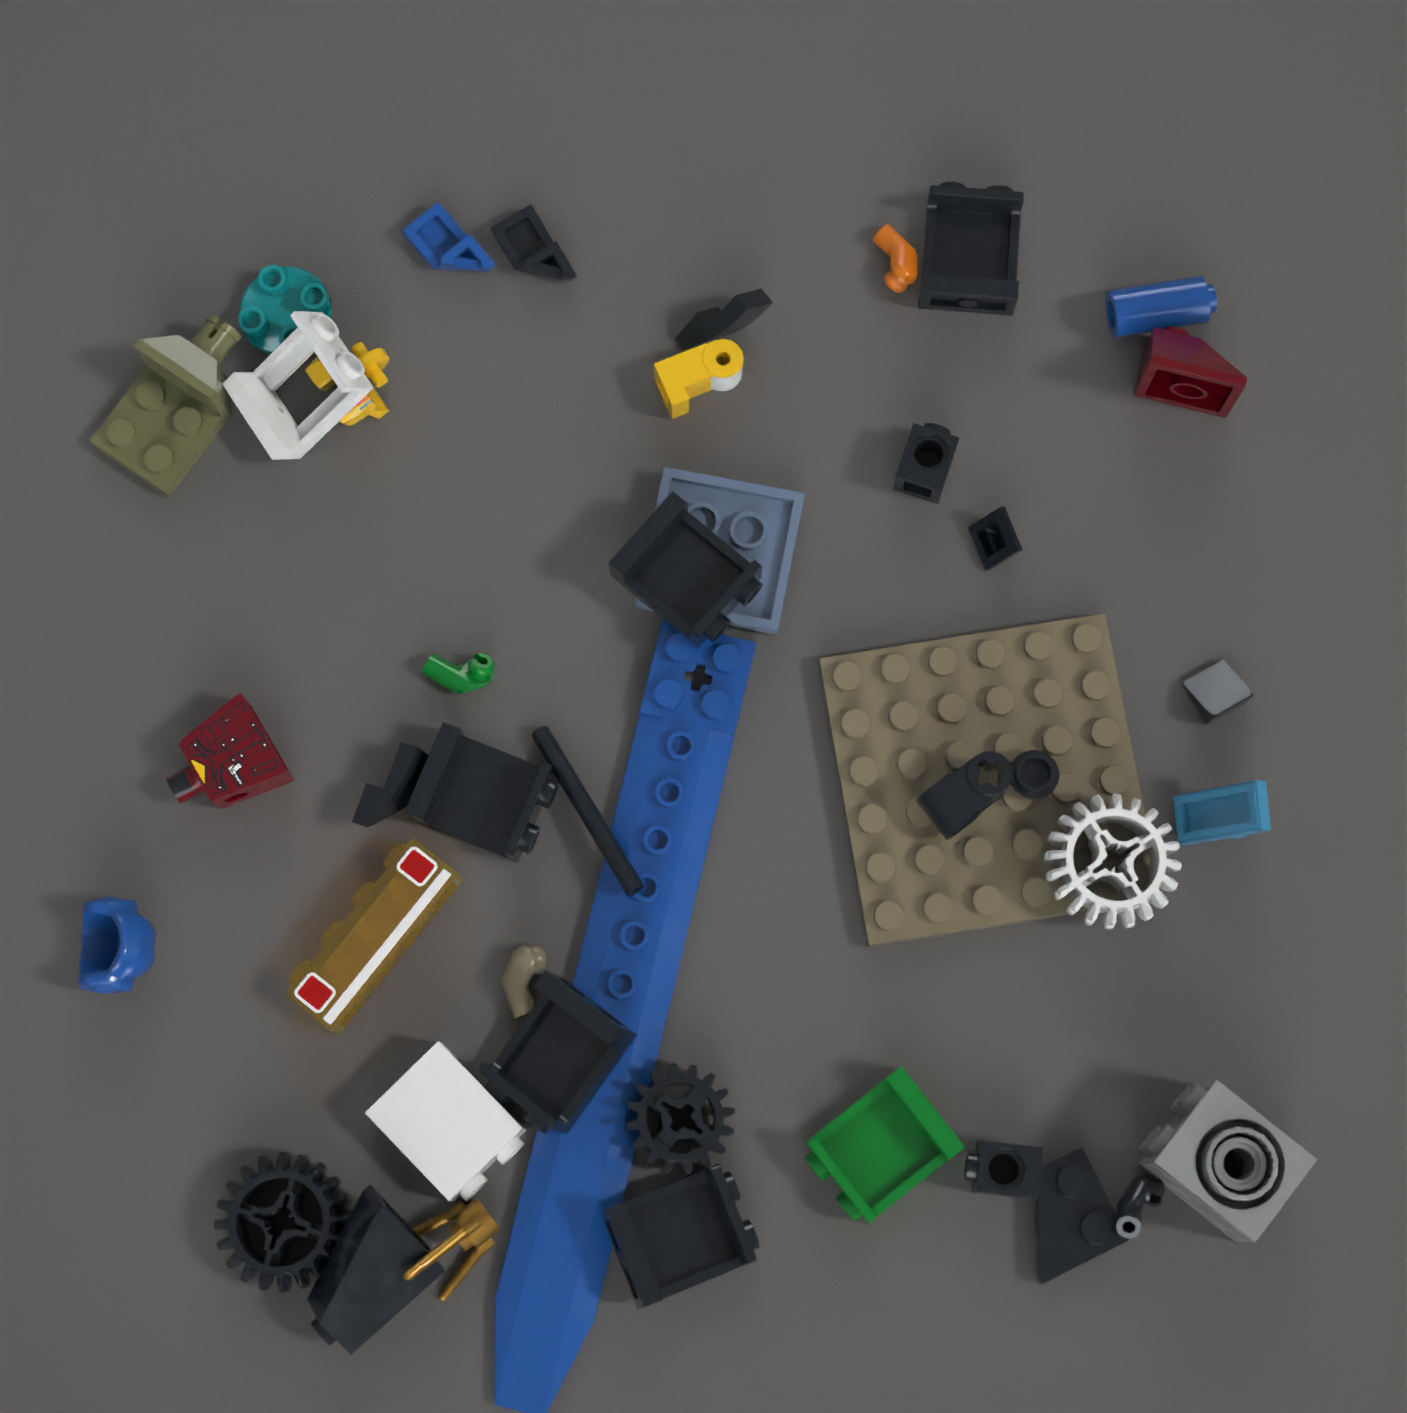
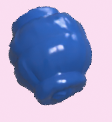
[78,896,156,994]

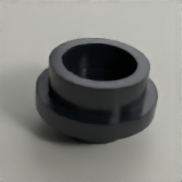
[1010,750,1059,800]

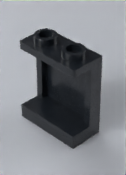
[919,182,1024,316]
[608,491,763,649]
[477,970,638,1134]
[600,1164,760,1309]

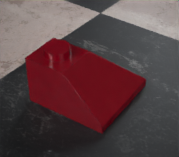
[1134,326,1247,418]

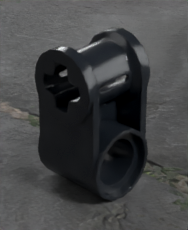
[916,751,1012,840]

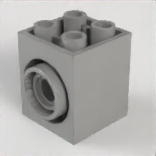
[1138,1080,1318,1243]

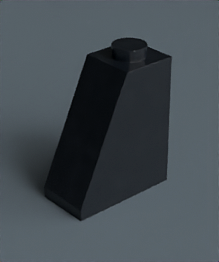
[307,1184,445,1355]

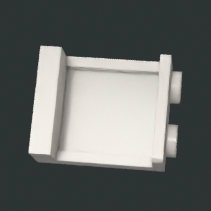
[365,1041,526,1202]

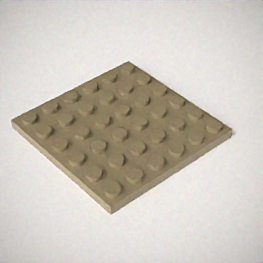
[819,613,1161,947]

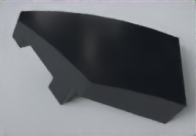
[491,204,577,282]
[675,288,773,349]
[352,742,429,827]

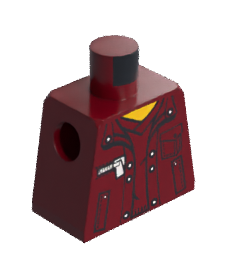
[166,693,294,809]

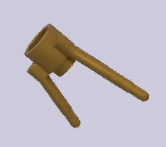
[403,1198,501,1301]

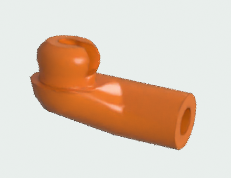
[873,224,917,293]

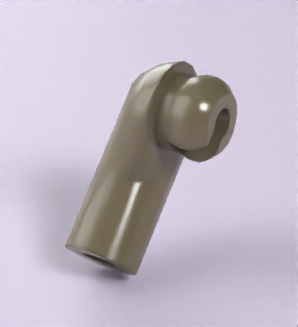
[501,945,547,1020]

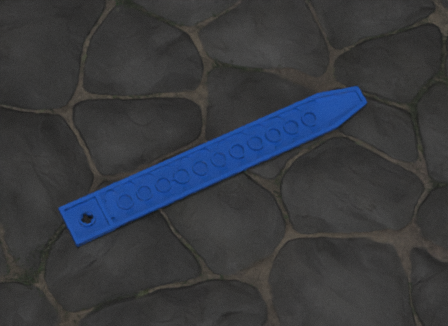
[495,621,756,1413]

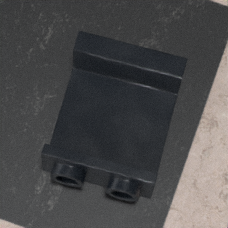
[404,722,559,863]

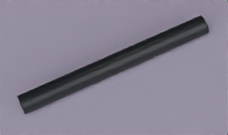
[531,726,644,896]

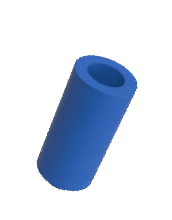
[1105,276,1217,338]

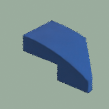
[402,201,495,272]

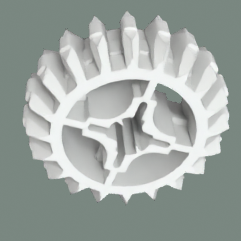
[1044,794,1182,930]

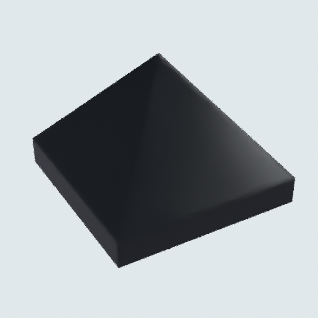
[968,506,1022,571]

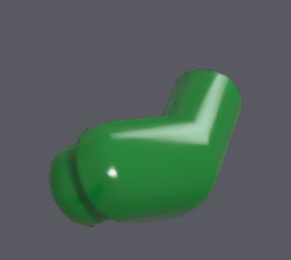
[421,653,495,694]

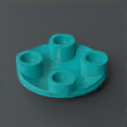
[238,264,332,355]

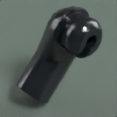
[1116,1174,1165,1239]

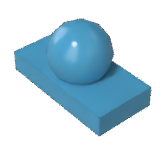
[1173,780,1271,846]

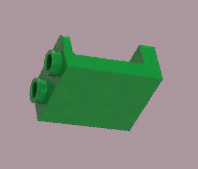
[804,1066,965,1224]

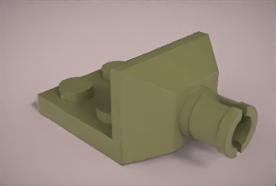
[90,314,242,497]

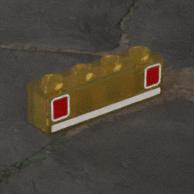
[285,837,464,1036]

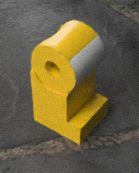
[654,339,744,420]

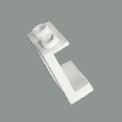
[223,311,373,460]

